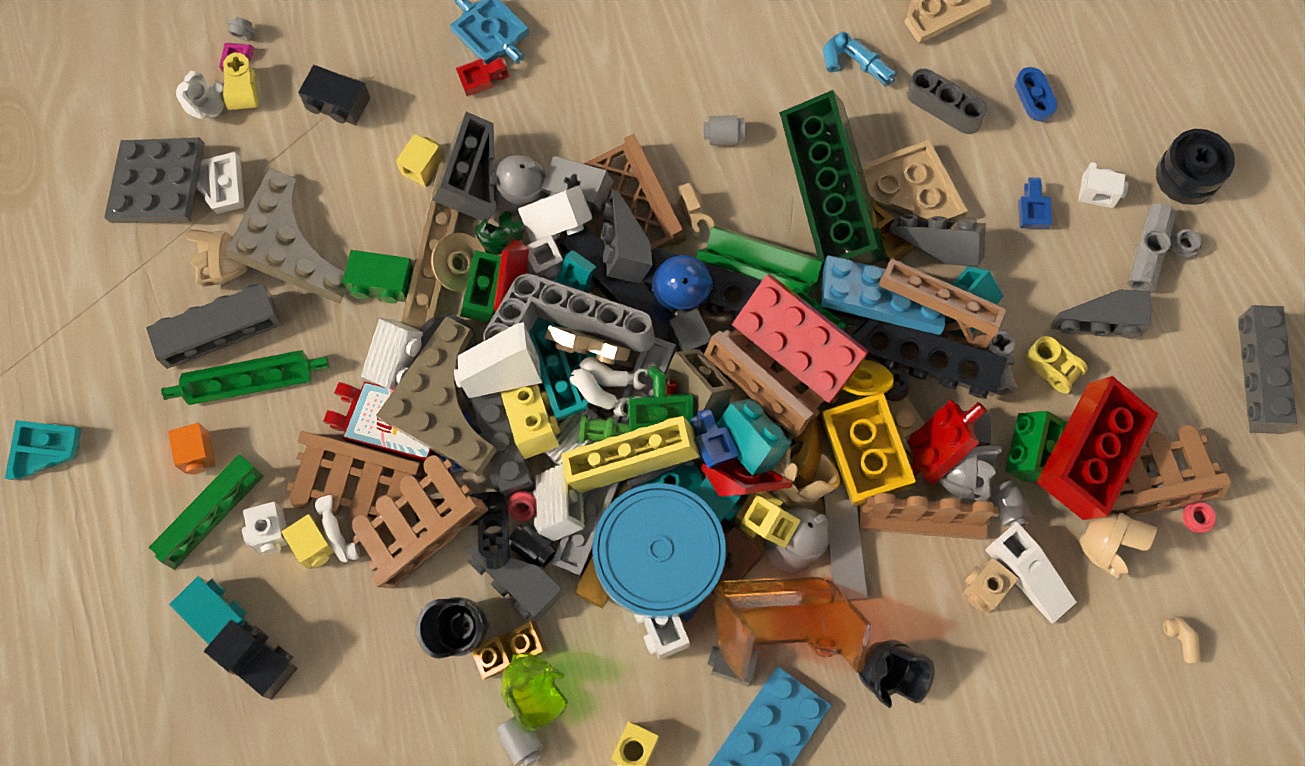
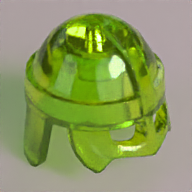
[501,652,568,731]

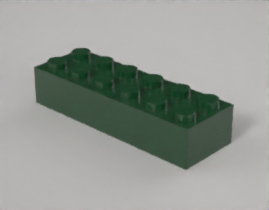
[779,90,888,270]

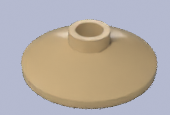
[431,233,486,292]

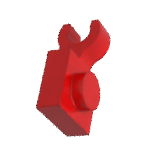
[456,58,510,97]

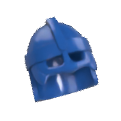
[652,255,713,311]

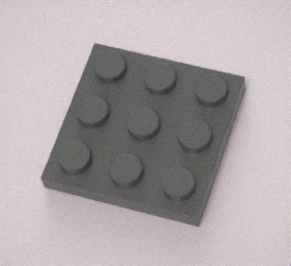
[104,137,205,223]

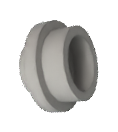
[227,17,256,41]
[1170,229,1201,258]

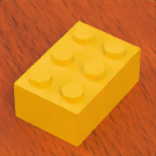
[821,393,916,508]

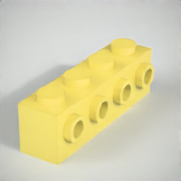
[501,377,561,459]
[561,416,700,493]

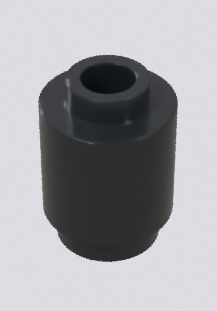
[509,523,557,569]

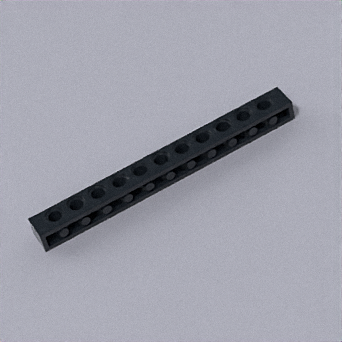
[643,247,1008,399]

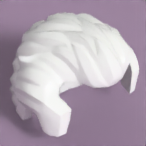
[176,71,225,119]

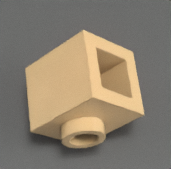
[963,557,1019,613]

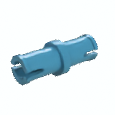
[844,38,897,87]

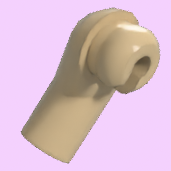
[1163,617,1201,663]

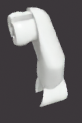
[579,357,649,390]
[570,369,628,417]
[315,495,360,562]

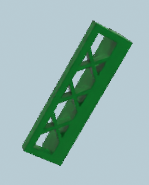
[696,226,825,295]
[148,454,264,570]

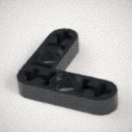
[414,491,510,569]

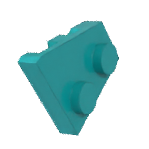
[5,420,81,481]

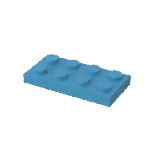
[820,255,945,335]
[708,666,832,766]

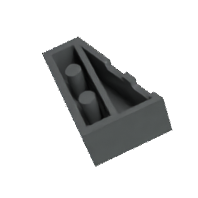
[432,112,496,222]

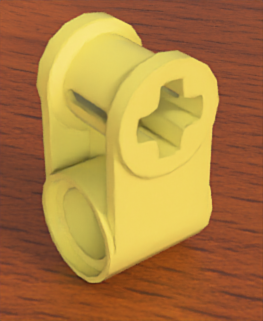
[223,53,259,111]
[1025,336,1088,394]

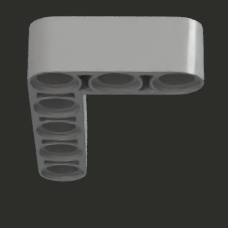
[483,274,655,352]

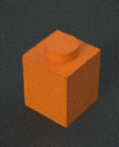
[168,422,215,475]

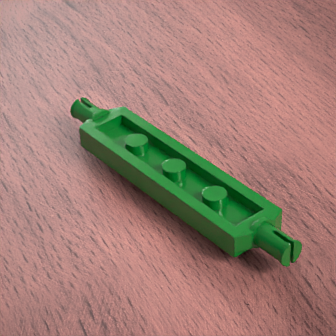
[161,350,329,405]

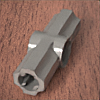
[1127,203,1177,292]

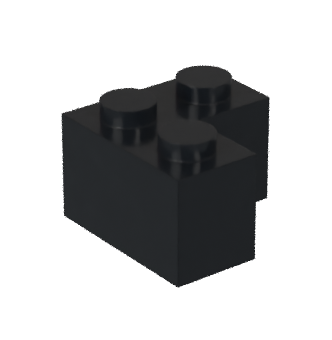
[203,619,298,700]

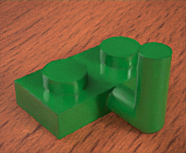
[628,366,693,431]

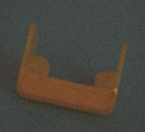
[713,577,872,681]

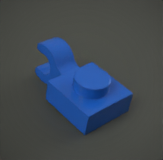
[1018,177,1052,229]
[690,409,739,469]

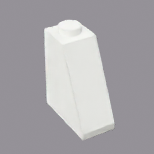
[454,322,542,398]

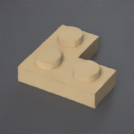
[545,326,631,364]

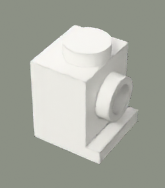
[1079,162,1129,208]

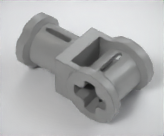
[985,330,1019,395]

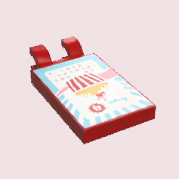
[323,381,435,462]

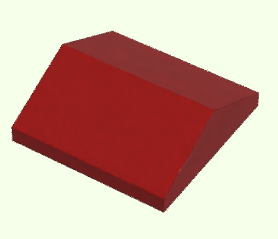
[494,240,529,311]
[702,459,793,496]

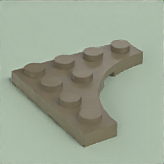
[225,167,346,304]
[376,316,497,476]

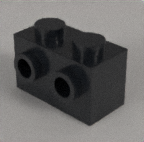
[298,64,371,126]

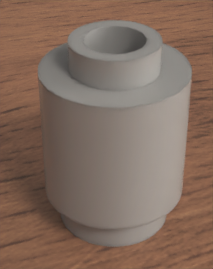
[704,115,745,145]
[990,480,1033,527]
[497,714,543,766]

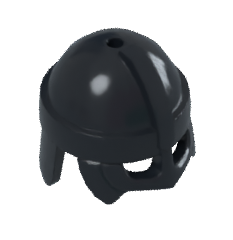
[416,597,490,659]
[856,639,935,708]

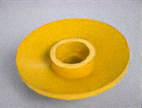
[842,359,894,396]

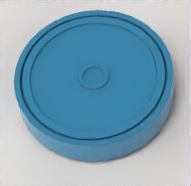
[593,483,726,619]

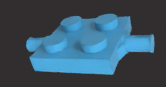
[450,0,529,65]

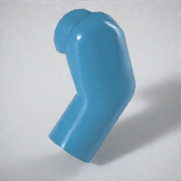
[823,32,851,73]

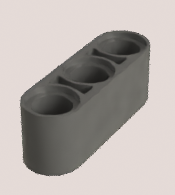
[907,68,987,134]

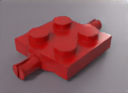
[907,400,987,485]

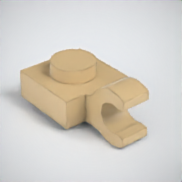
[679,182,714,237]

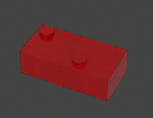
[1036,376,1158,520]

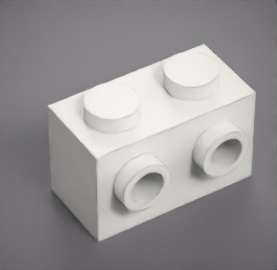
[518,185,593,242]
[633,614,690,660]

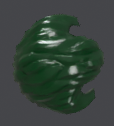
[475,211,525,255]

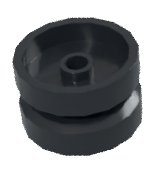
[1156,129,1235,205]

